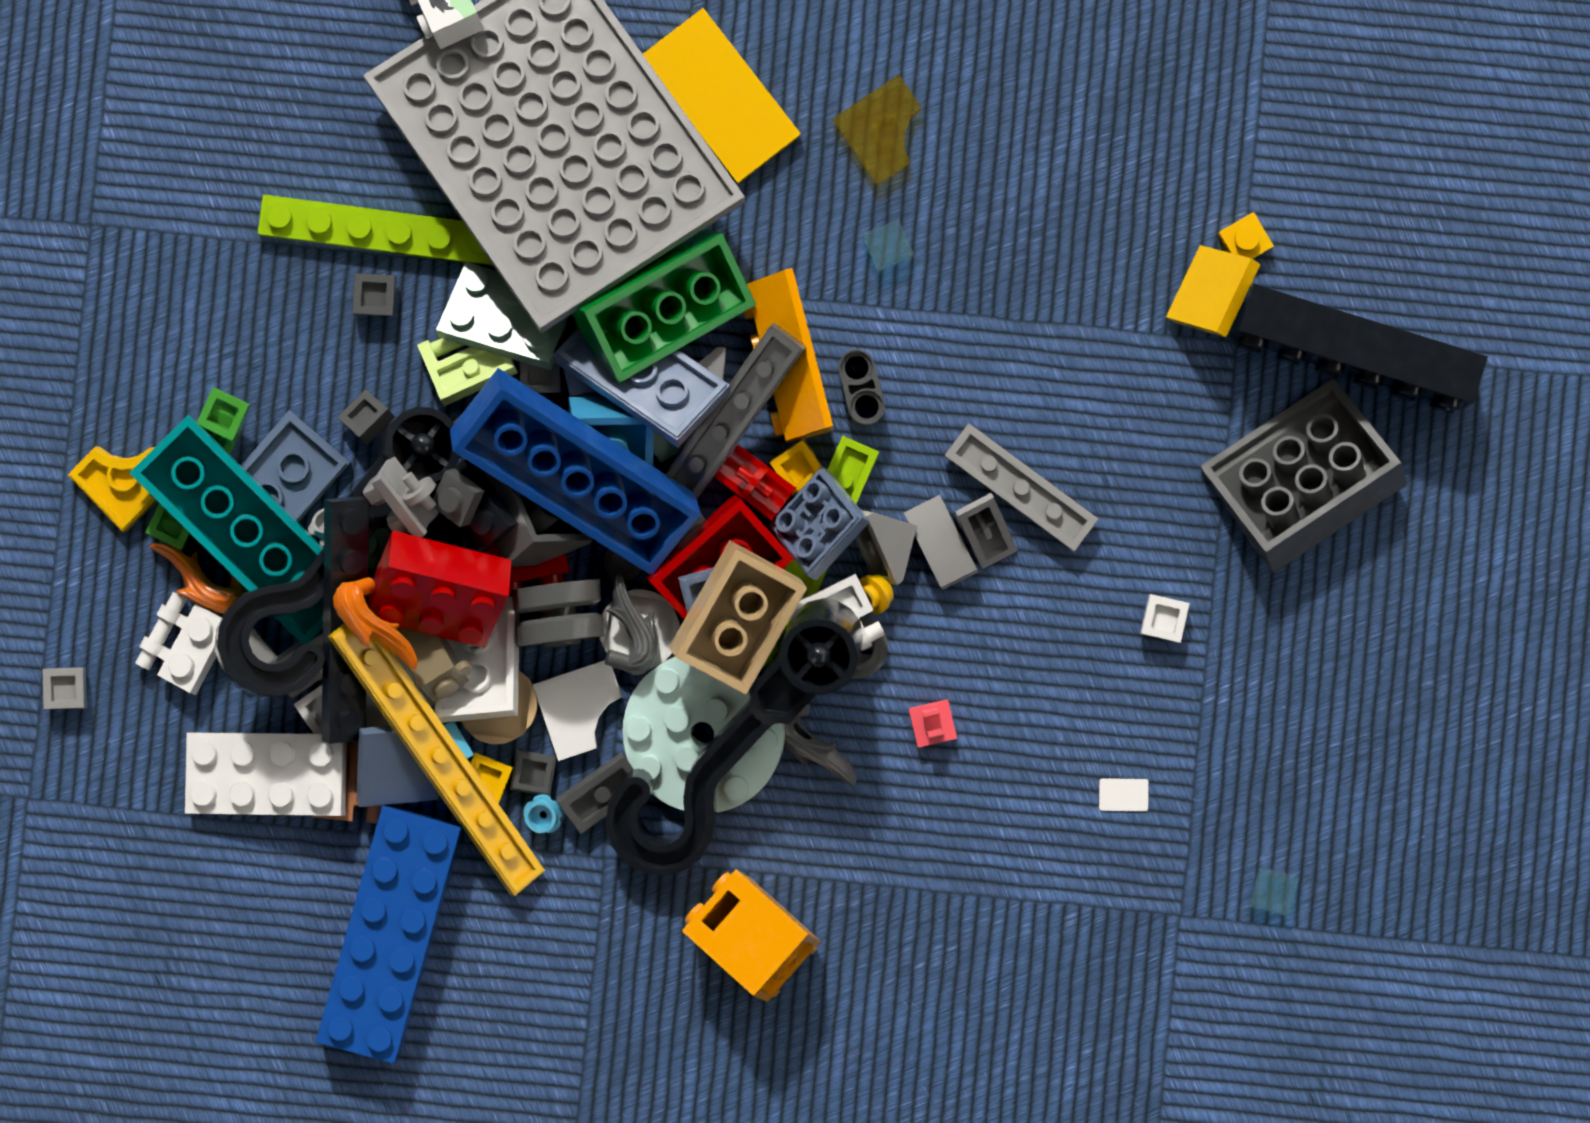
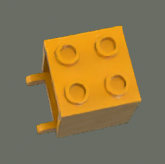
[682,869,821,1002]

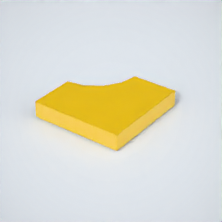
[68,446,157,532]

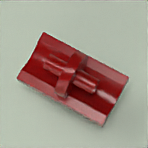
[714,444,797,520]

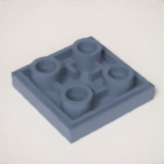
[768,467,870,580]

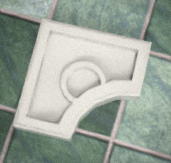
[533,660,622,761]

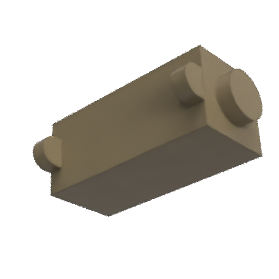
[397,627,472,702]

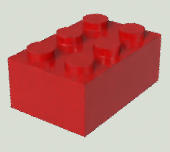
[644,494,794,619]
[368,530,511,648]

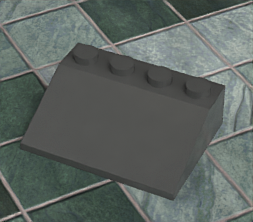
[1200,378,1407,573]

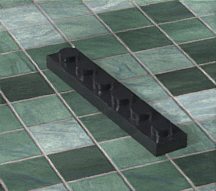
[322,496,369,744]

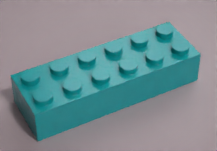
[129,415,323,645]

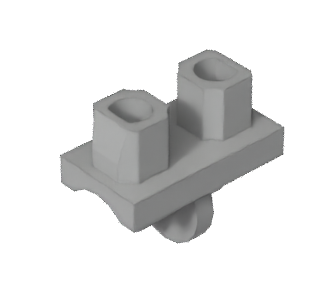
[363,457,438,537]

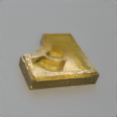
[832,75,922,187]

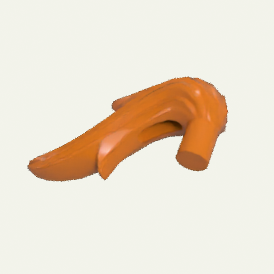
[149,543,245,614]
[333,577,418,670]

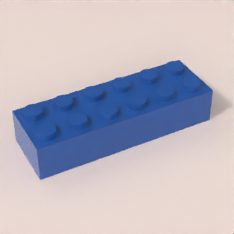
[450,368,701,575]
[316,805,464,1064]

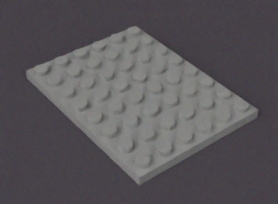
[363,0,745,333]

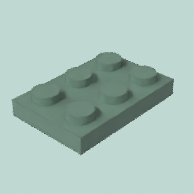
[436,262,573,370]

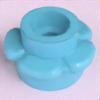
[524,794,563,834]

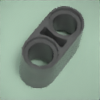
[838,349,885,427]

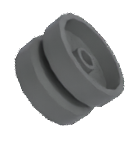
[511,579,606,648]

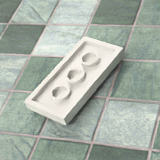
[185,733,347,816]

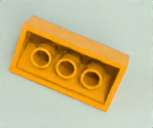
[744,268,833,443]

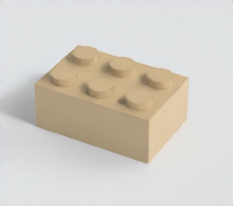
[669,540,807,695]

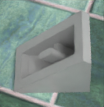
[953,493,1018,569]
[855,510,917,585]

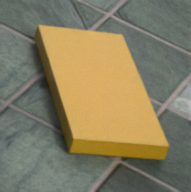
[643,8,801,184]

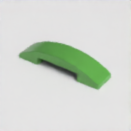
[145,387,251,550]

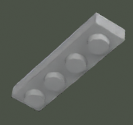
[944,423,1098,552]

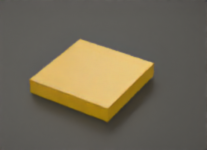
[1166,245,1260,337]

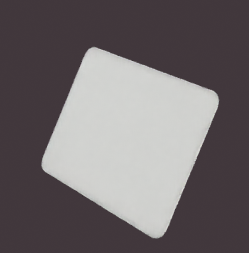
[1099,779,1148,811]

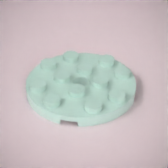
[622,656,785,812]

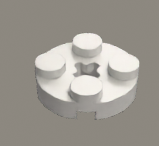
[600,589,680,670]

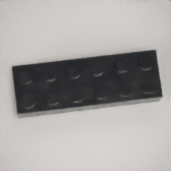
[1230,284,1488,413]

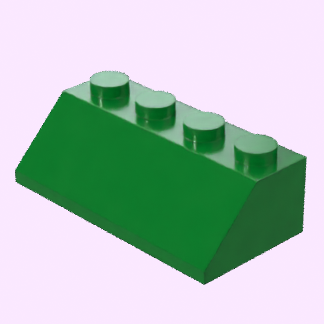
[572,229,756,383]

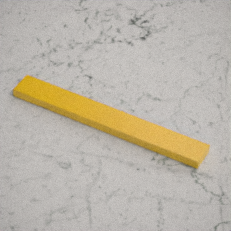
[328,623,545,896]

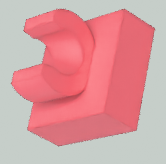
[908,699,957,748]

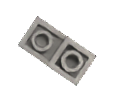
[904,495,978,590]

